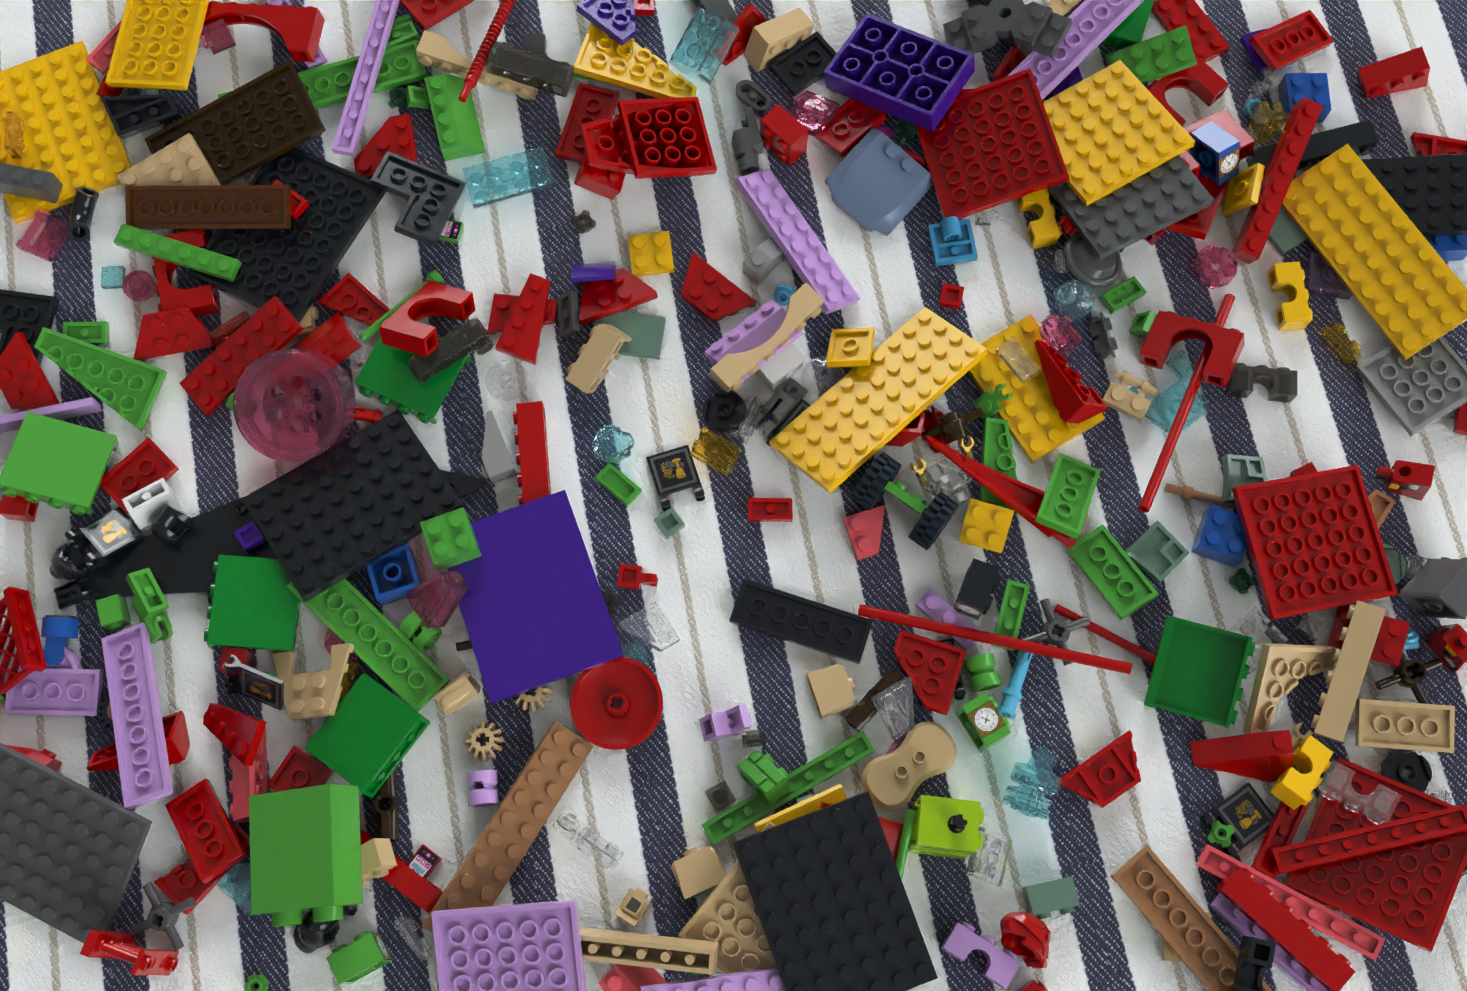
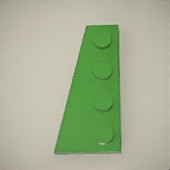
[979,417,1019,508]

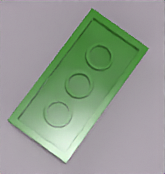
[1105,25,1197,84]
[1035,453,1101,539]
[1066,525,1159,621]

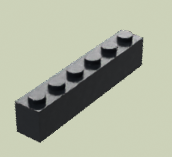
[1246,120,1379,176]

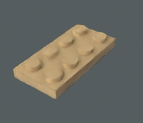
[1355,699,1455,753]

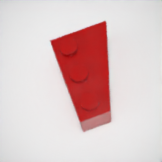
[1357,46,1430,99]

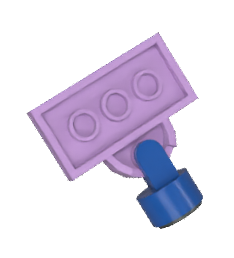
[4,615,103,716]

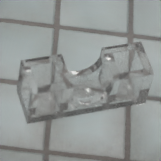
[1318,760,1402,824]

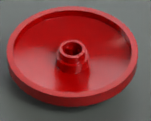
[570,657,663,750]

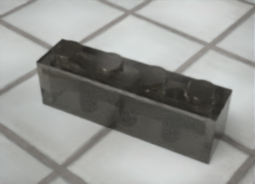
[486,41,574,98]

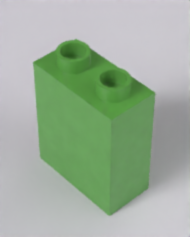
[249,784,363,927]

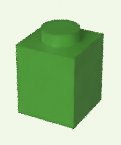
[96,594,131,632]

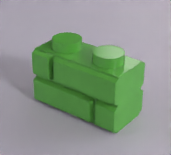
[737,750,791,805]

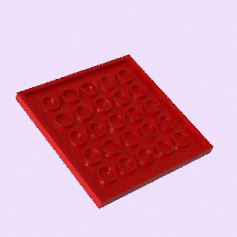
[915,68,1070,219]
[1231,465,1398,620]
[1286,757,1467,953]

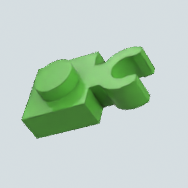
[972,384,1013,420]

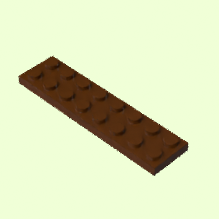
[125,185,291,230]

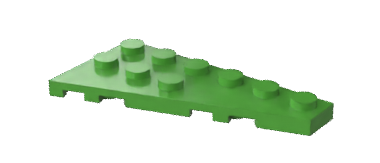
[34,327,168,432]

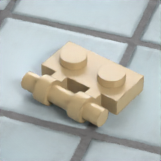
[1102,370,1158,422]

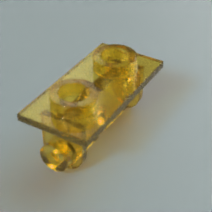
[1321,320,1362,364]

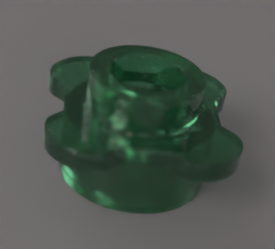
[388,88,408,108]
[1228,568,1256,595]

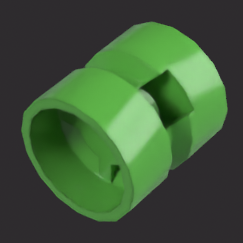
[398,609,442,652]
[964,653,1001,693]

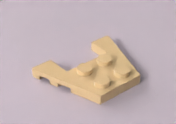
[272,643,354,721]

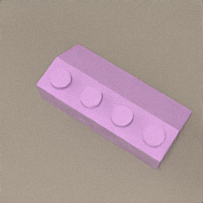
[704,300,803,381]

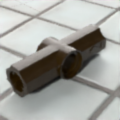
[844,668,906,732]
[374,769,400,843]

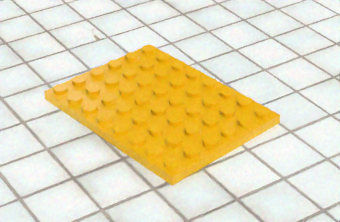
[0,41,132,224]

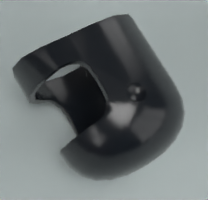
[151,504,194,544]

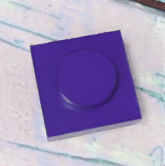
[234,520,266,552]

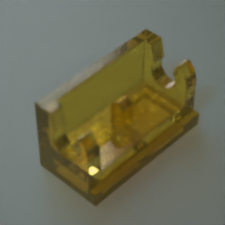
[1248,100,1289,143]
[690,427,742,476]

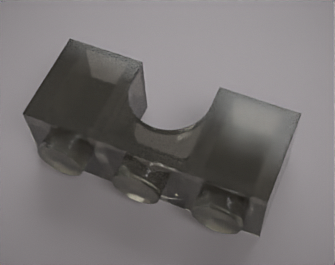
[1225,363,1297,403]

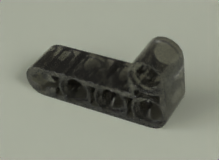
[407,318,494,383]

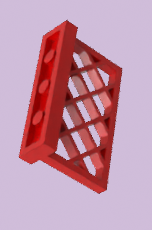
[0,586,47,695]

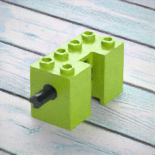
[908,795,984,859]

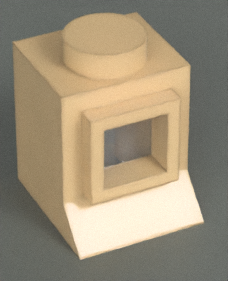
[614,887,651,927]

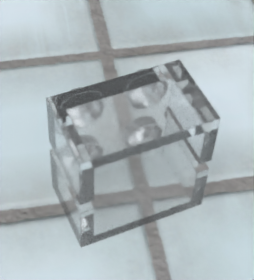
[1227,606,1289,675]

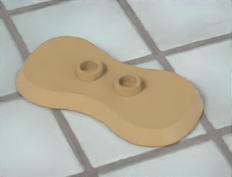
[861,721,957,811]

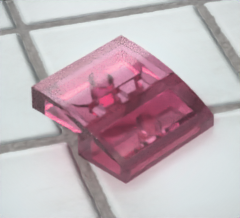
[788,90,840,137]

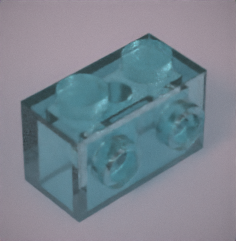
[216,862,259,917]

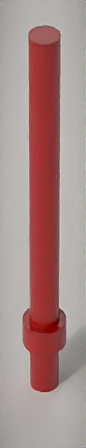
[1053,604,1156,667]

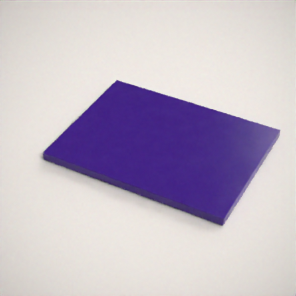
[447,490,624,704]

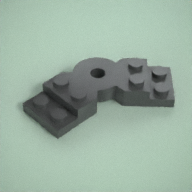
[943,0,1072,58]

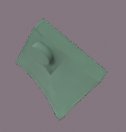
[1221,454,1267,503]
[1125,520,1190,584]

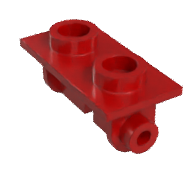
[924,406,952,454]

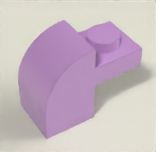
[699,704,752,742]

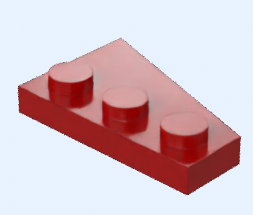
[318,272,390,326]

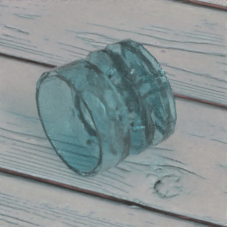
[1002,763,1062,819]

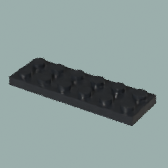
[729,579,873,664]

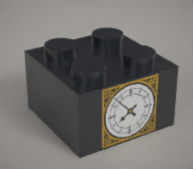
[953,558,1001,620]

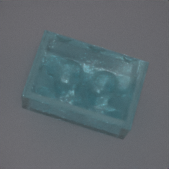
[669,7,740,85]

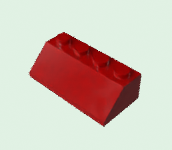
[269,312,362,397]

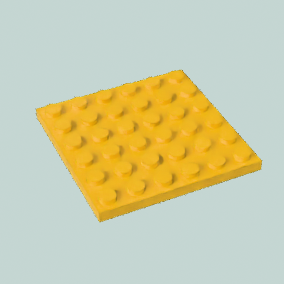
[1043,60,1195,206]

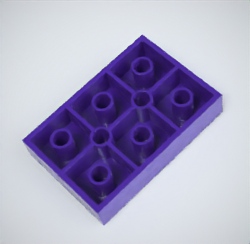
[823,13,975,132]

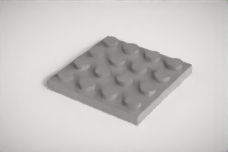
[1355,337,1467,437]

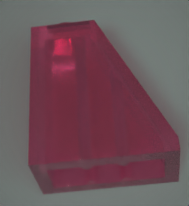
[405,571,469,628]

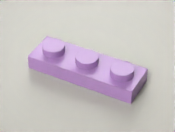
[915,588,976,651]

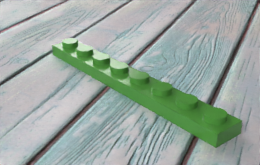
[702,731,875,846]

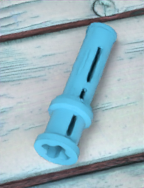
[996,651,1033,719]

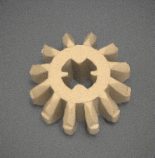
[514,684,552,712]
[464,721,504,761]

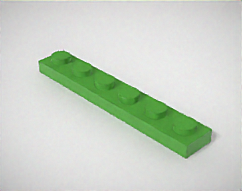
[113,223,242,282]

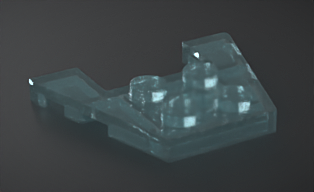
[1129,349,1211,433]

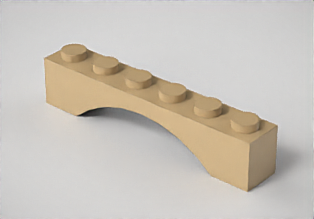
[416,30,542,100]
[709,282,824,393]

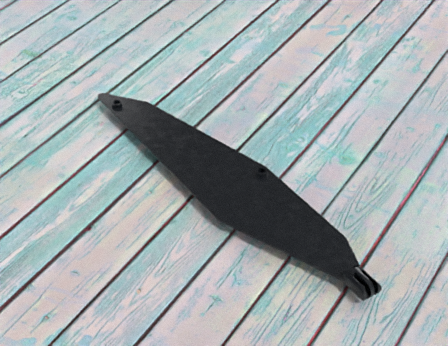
[53,470,484,609]

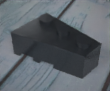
[100,94,182,140]

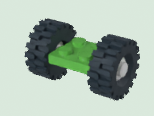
[851,452,959,550]

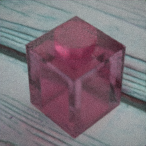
[200,18,236,55]

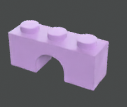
[941,921,1021,989]

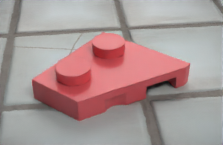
[843,505,885,561]

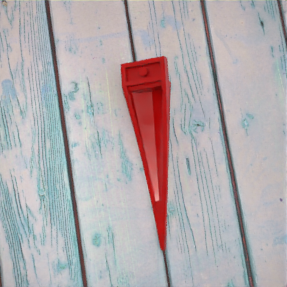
[924,436,1088,548]

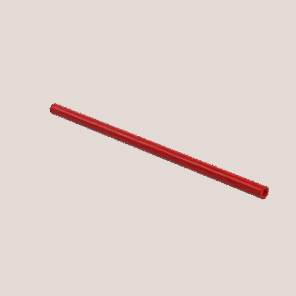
[1138,294,1235,512]
[858,604,1132,675]

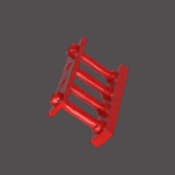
[80,929,179,976]

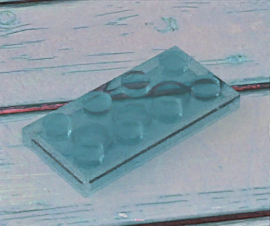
[462,146,554,208]

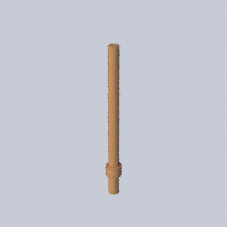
[1164,483,1237,510]

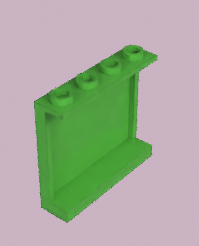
[0,412,119,515]

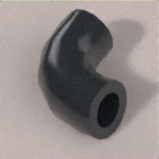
[68,186,99,242]

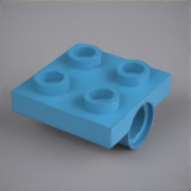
[927,216,978,267]

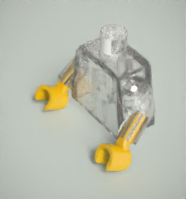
[909,435,974,505]

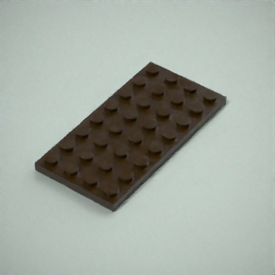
[145,60,326,185]

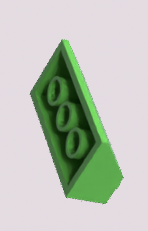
[424,73,485,161]

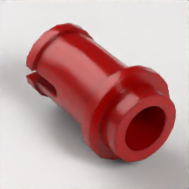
[353,406,383,423]

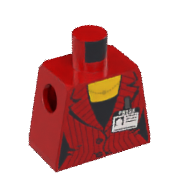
[1375,460,1435,501]
[1423,624,1467,674]

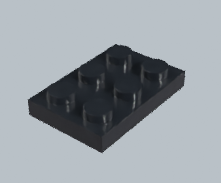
[769,31,837,97]

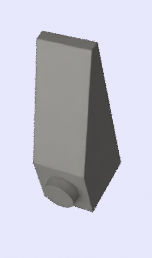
[743,237,785,285]
[481,410,517,484]

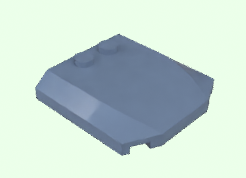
[824,128,934,236]

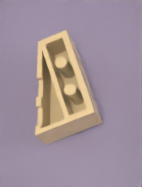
[743,8,815,72]
[565,324,632,394]

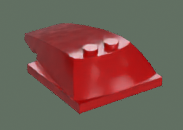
[580,97,717,179]

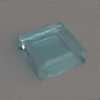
[101,266,126,289]

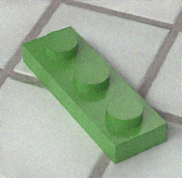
[991,579,1030,651]

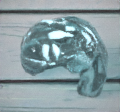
[1053,280,1095,321]
[592,424,634,464]

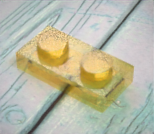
[4,111,26,159]

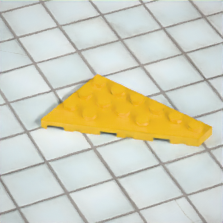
[573,23,697,98]

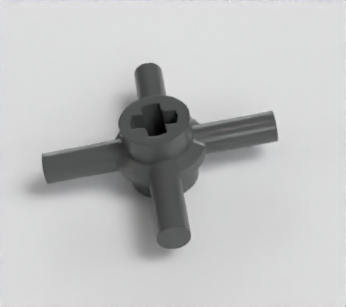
[1022,598,1090,666]
[131,882,196,951]

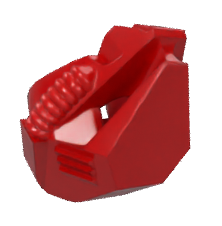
[1000,912,1051,968]

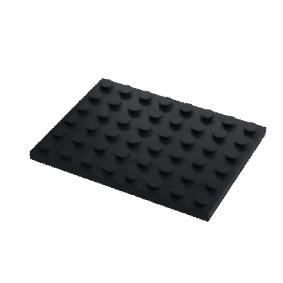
[187,147,386,323]
[242,410,464,602]
[732,791,938,991]

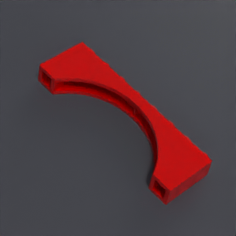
[201,1,325,62]

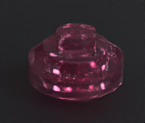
[122,270,156,302]

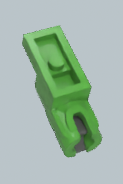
[126,568,173,644]

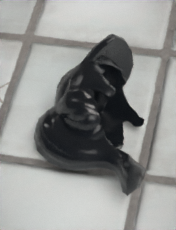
[49,537,90,581]
[293,905,357,953]

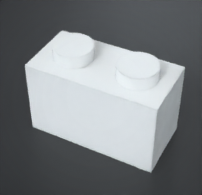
[756,342,806,391]
[122,478,181,529]

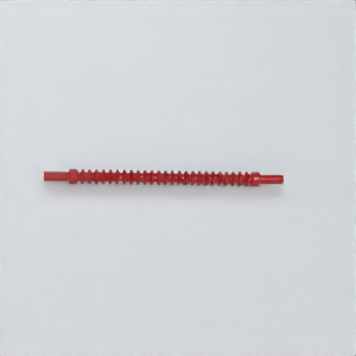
[458,0,515,102]

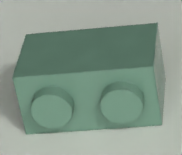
[1022,876,1080,919]

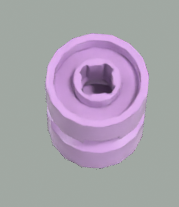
[466,770,499,807]

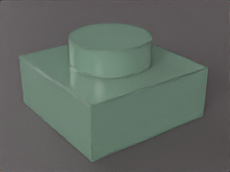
[654,507,685,539]

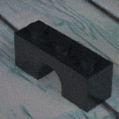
[1232,936,1276,991]

